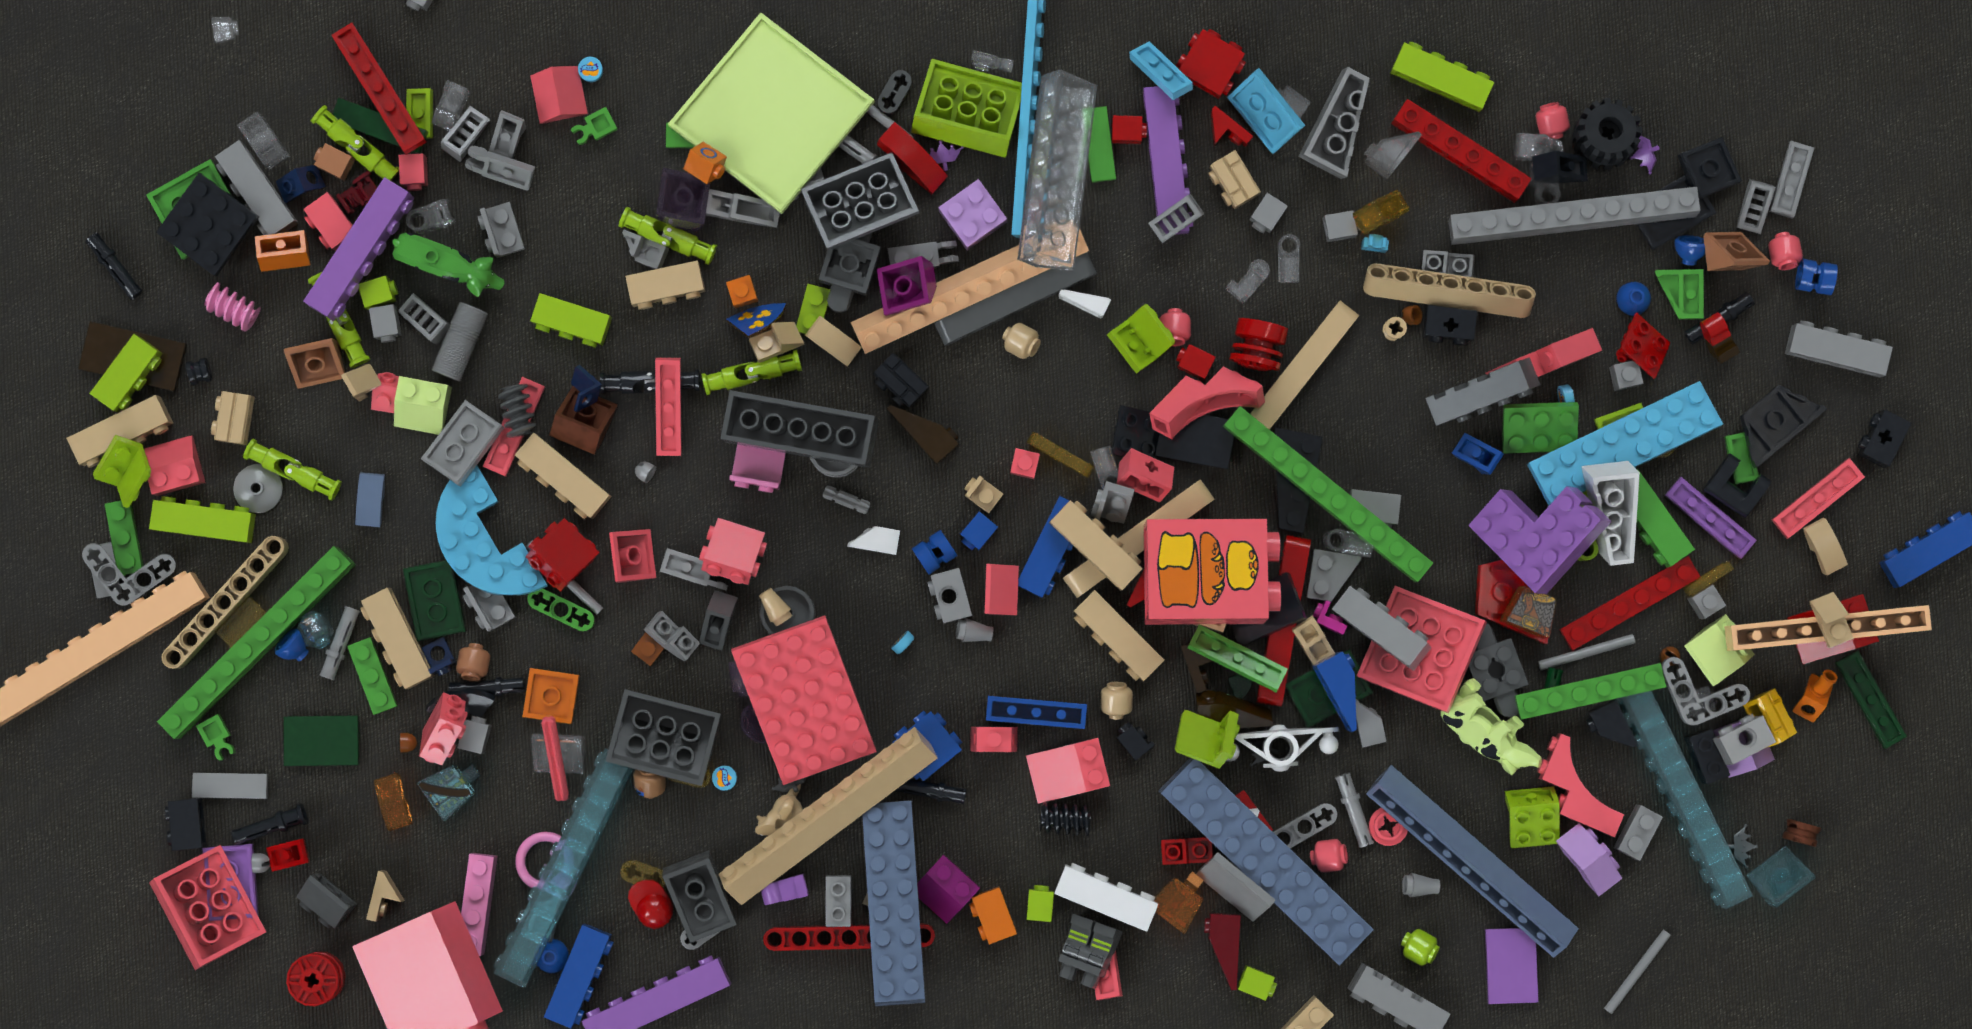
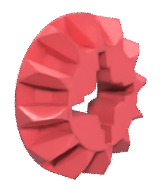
[1368,807,1408,846]

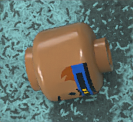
[633,769,666,799]

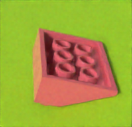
[149,845,266,970]

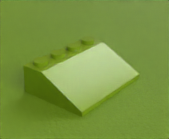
[911,59,1022,158]

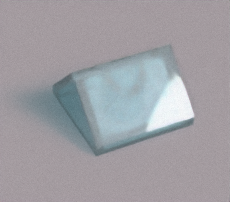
[1746,845,1816,908]

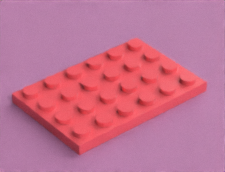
[731,615,877,785]

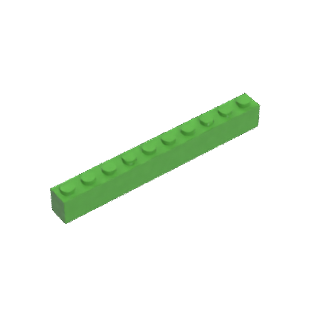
[1223,406,1433,583]
[157,546,356,739]

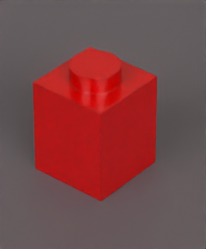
[1112,115,1147,144]
[1176,344,1216,381]

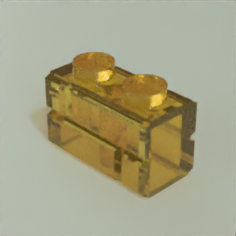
[1353,190,1409,235]

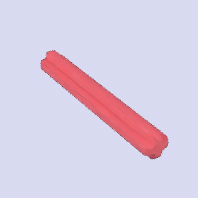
[541,716,569,801]

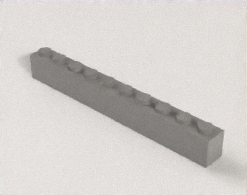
[1448,187,1700,245]

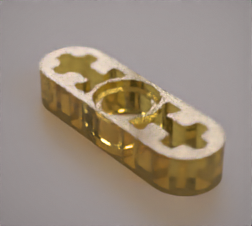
[1027,432,1094,478]

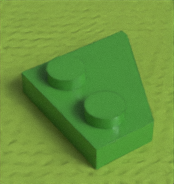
[1655,269,1704,320]

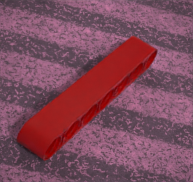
[1257,535,1311,707]
[763,923,935,951]

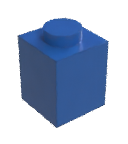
[960,511,998,550]

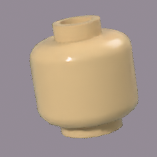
[1002,323,1041,359]
[1100,682,1133,720]

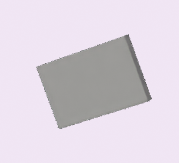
[421,400,504,487]
[1196,852,1275,922]

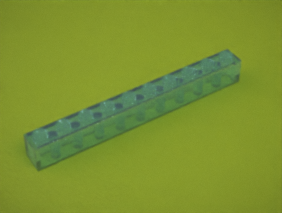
[1614,691,1753,909]
[494,748,633,988]

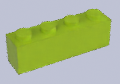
[1390,42,1494,112]
[149,496,256,543]

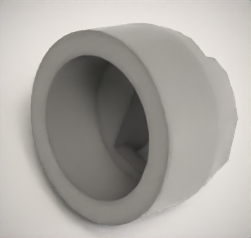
[635,461,656,483]
[252,853,270,873]

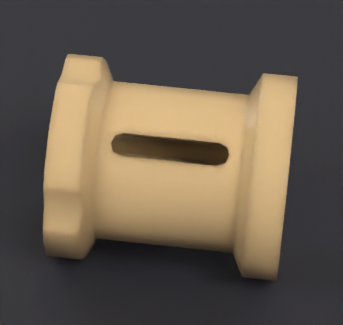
[1382,317,1407,341]

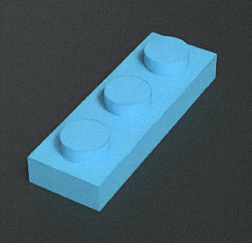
[1129,41,1193,100]

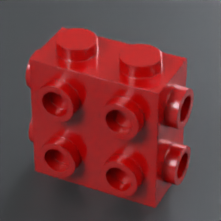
[1176,29,1246,99]
[526,518,600,592]

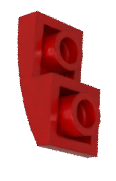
[1161,837,1214,865]

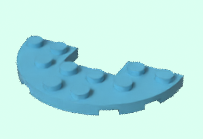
[436,465,548,596]

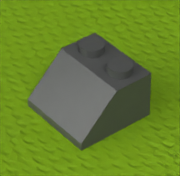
[297,873,357,929]

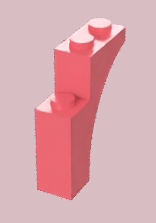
[1486,328,1602,377]
[1149,366,1265,439]
[1537,733,1624,837]

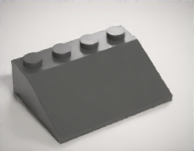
[801,152,919,251]
[606,689,722,786]

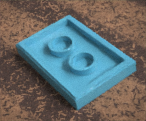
[1227,68,1306,154]

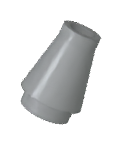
[956,618,993,642]
[1402,873,1440,897]

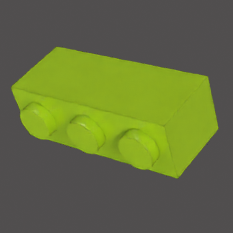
[530,293,612,348]
[89,334,163,413]

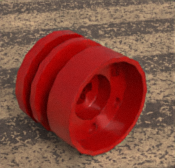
[1229,318,1288,371]
[286,951,346,1006]

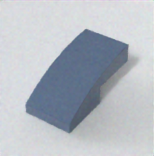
[355,472,385,527]

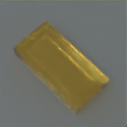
[1683,562,1734,596]
[215,596,267,647]

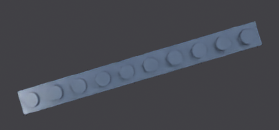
[1366,765,1579,958]

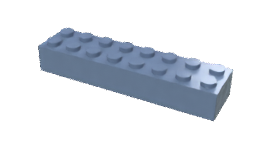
[862,801,925,1006]

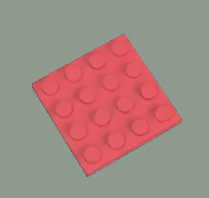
[1357,586,1487,713]

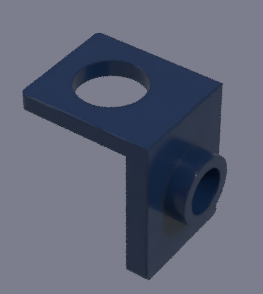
[276,165,326,203]
[571,365,602,413]
[422,637,456,676]

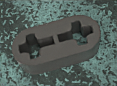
[878,70,912,115]

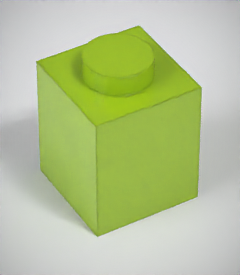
[359,276,398,310]
[1026,885,1054,922]
[1237,965,1277,1001]

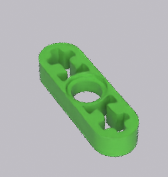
[527,589,595,631]

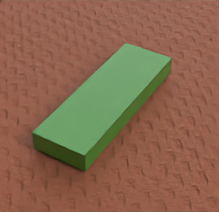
[1082,106,1116,183]

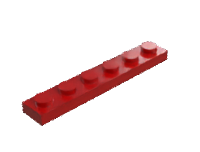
[331,23,426,155]
[1559,556,1701,651]

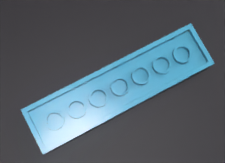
[1527,381,1723,506]

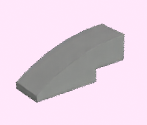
[700,189,780,228]

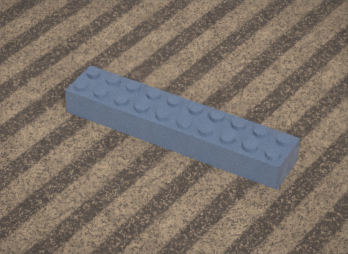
[1159,758,1374,966]

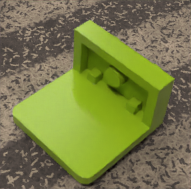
[1107,304,1175,374]
[1175,710,1240,769]

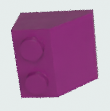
[877,256,937,316]
[917,854,980,924]

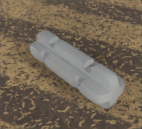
[823,486,870,514]

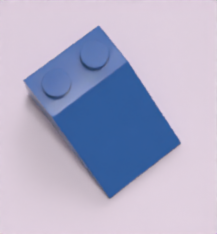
[1312,651,1357,732]

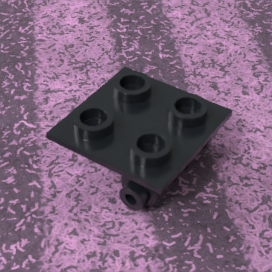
[1111,405,1160,459]

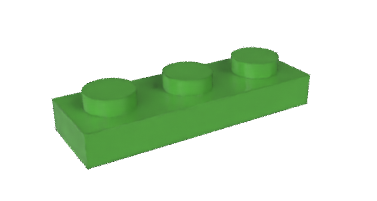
[105,501,143,576]
[347,637,398,715]

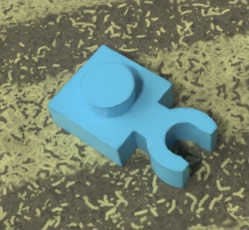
[1361,234,1389,253]

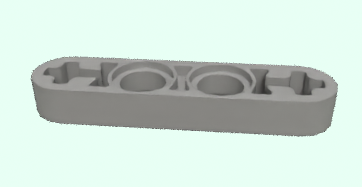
[1273,803,1337,848]

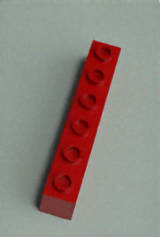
[1391,99,1532,203]

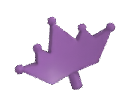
[1630,136,1660,175]
[929,140,964,171]

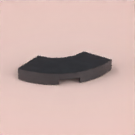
[426,689,495,717]

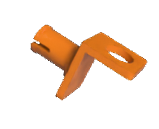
[1792,670,1838,722]

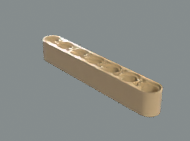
[1363,264,1536,318]
[1250,300,1359,430]
[1063,479,1215,598]
[162,536,289,669]

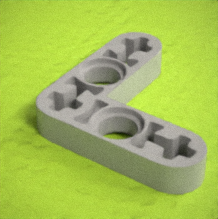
[82,543,176,606]
[1661,657,1750,725]

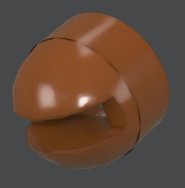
[1401,305,1422,325]
[1659,646,1680,666]
[400,733,417,753]

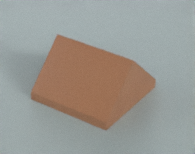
[1704,232,1770,271]
[284,338,345,389]

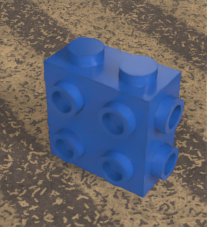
[892,711,963,781]

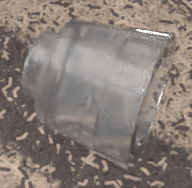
[211,17,239,44]

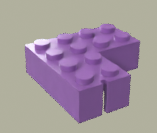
[1468,486,1612,594]

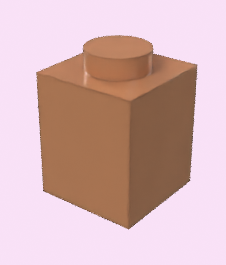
[314,143,355,181]

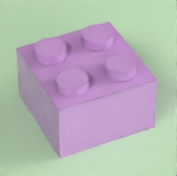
[938,179,1007,251]

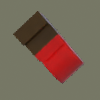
[1700,312,1740,364]

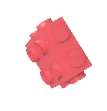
[699,518,767,585]
[419,692,468,765]

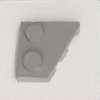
[1306,549,1361,602]

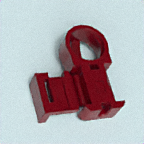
[336,171,378,215]

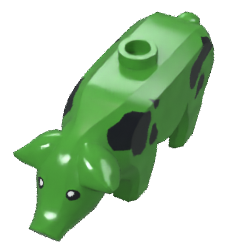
[392,232,504,297]

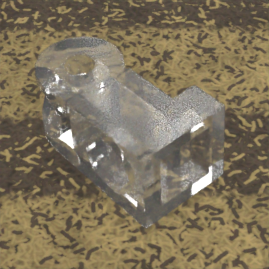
[432,80,470,131]
[1225,259,1270,305]

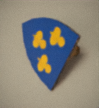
[726,303,787,338]

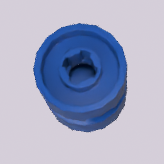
[1795,259,1838,295]
[911,530,957,575]

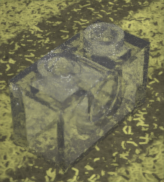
[237,111,290,170]

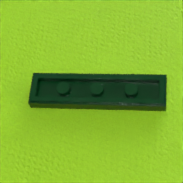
[332,98,428,154]
[1835,650,1907,749]

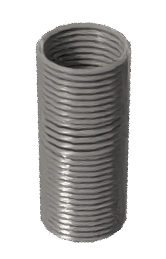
[432,302,488,382]

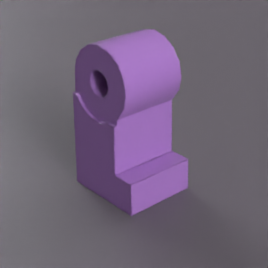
[761,873,809,905]

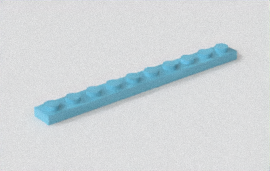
[1012,0,1046,238]

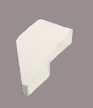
[847,526,900,555]

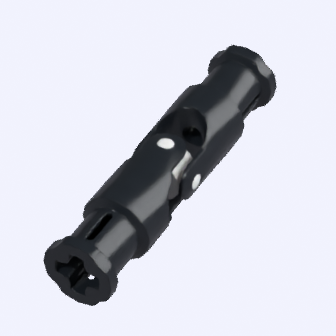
[600,370,700,394]

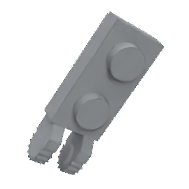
[465,146,535,191]
[888,241,959,268]
[660,548,728,590]

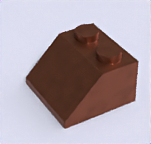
[549,386,618,455]

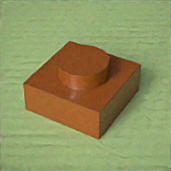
[631,632,665,666]

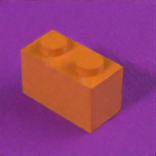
[255,230,310,272]
[969,886,1017,945]

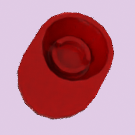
[628,880,674,929]

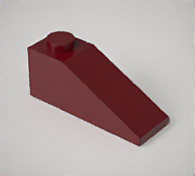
[1204,912,1240,990]

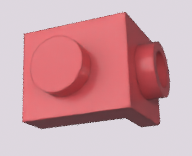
[371,372,399,413]

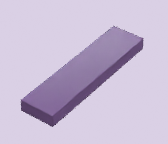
[1664,477,1757,559]

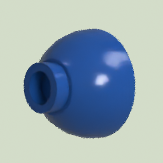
[1674,235,1705,265]
[1616,282,1651,316]
[275,628,309,662]
[534,939,569,973]

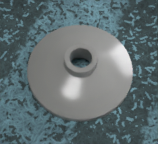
[233,464,283,513]

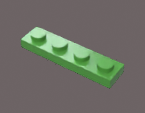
[1188,624,1288,693]

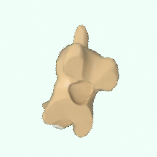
[755,784,803,836]

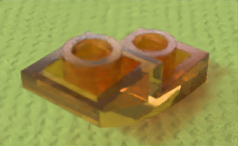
[374,773,412,831]

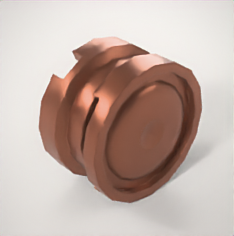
[1782,819,1821,847]

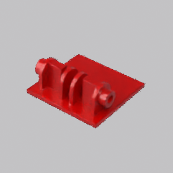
[1616,312,1670,379]

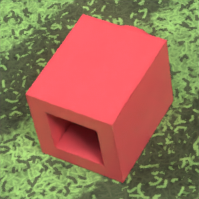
[398,153,428,191]
[1010,448,1040,479]

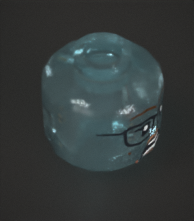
[297,611,334,649]

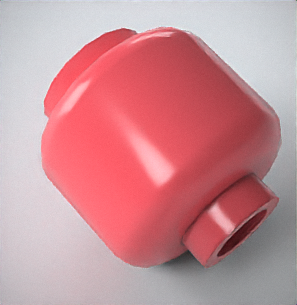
[1535,102,1570,140]
[1768,232,1803,270]
[1159,308,1191,346]
[1310,839,1348,873]

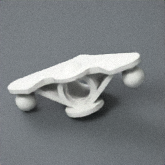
[1227,725,1339,772]

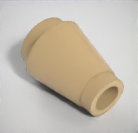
[759,588,792,626]

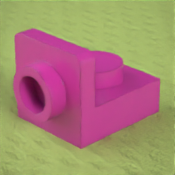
[1313,600,1347,635]

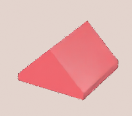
[530,66,588,124]
[609,529,656,583]
[985,564,1019,615]

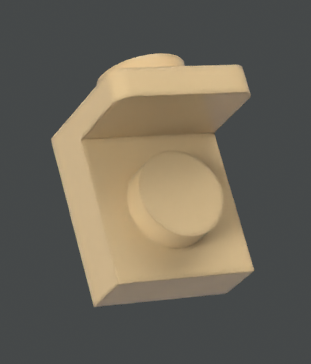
[964,476,1003,514]

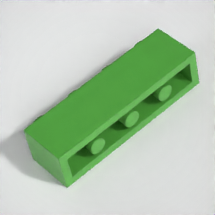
[1636,469,1695,567]

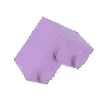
[1556,823,1622,896]

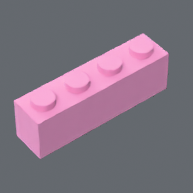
[461,853,498,956]

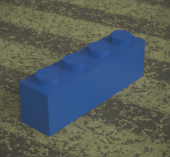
[1018,496,1073,598]
[1879,511,1972,588]
[986,696,1087,729]
[544,924,614,1029]

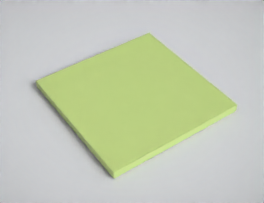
[668,13,875,214]

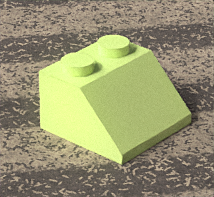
[394,376,452,435]
[1684,614,1755,686]

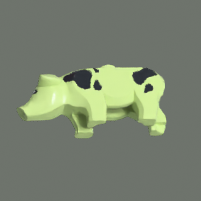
[1441,678,1542,775]

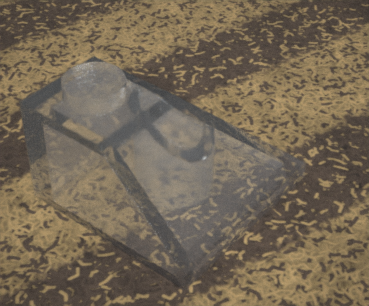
[1364,132,1422,180]

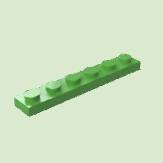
[1514,663,1666,720]

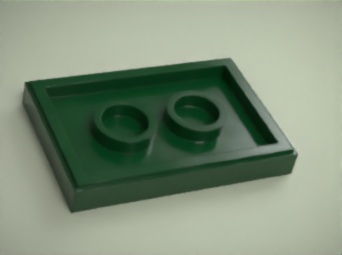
[403,560,466,641]
[1286,649,1373,728]
[284,716,359,766]

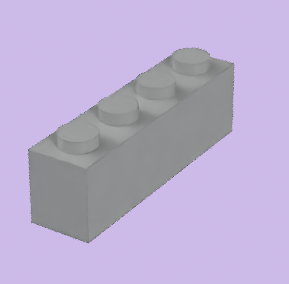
[215,140,299,235]
[1785,321,1893,378]
[1332,586,1432,671]

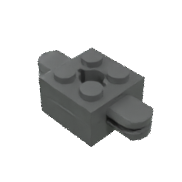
[819,232,881,313]
[1467,623,1529,717]

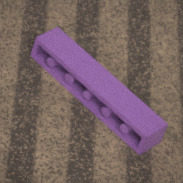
[1143,86,1193,235]
[303,177,414,321]
[582,955,731,1029]

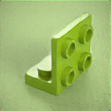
[93,435,151,508]
[1505,786,1560,848]

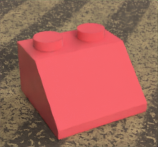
[144,435,205,496]

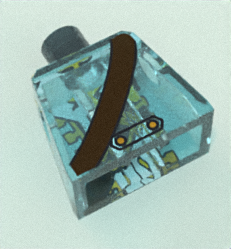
[417,764,481,821]

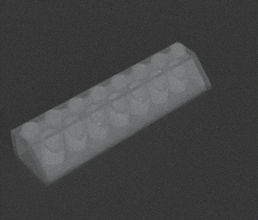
[1017,69,1097,270]

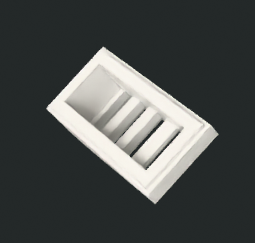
[1058,289,1111,319]

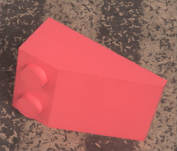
[1026,738,1110,804]

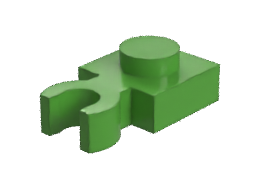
[571,107,618,145]
[196,714,235,761]

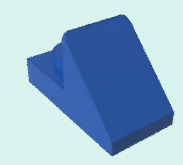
[1452,433,1504,475]

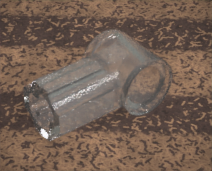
[1276,234,1300,283]
[1090,446,1118,490]
[1323,529,1373,558]

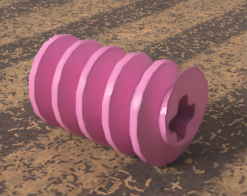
[205,282,261,331]

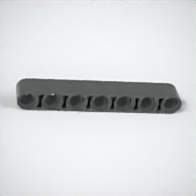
[934,252,1097,346]

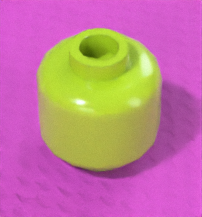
[1401,929,1440,966]

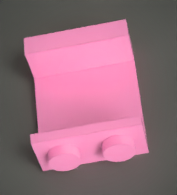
[729,444,786,493]

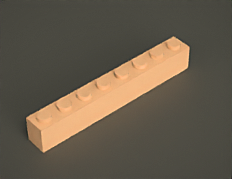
[1724,605,1932,651]

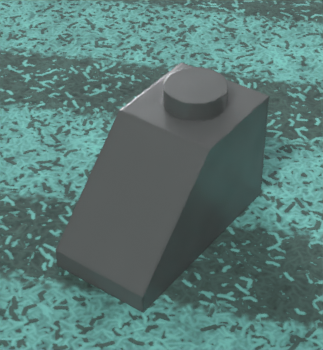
[699,590,738,651]

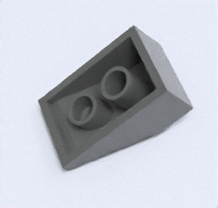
[662,850,737,943]

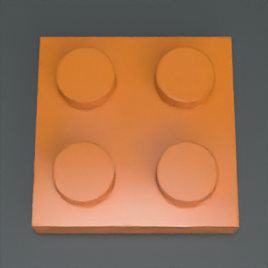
[522,668,580,724]

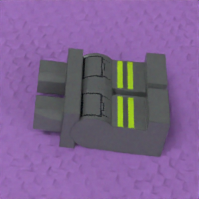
[1058,914,1123,989]

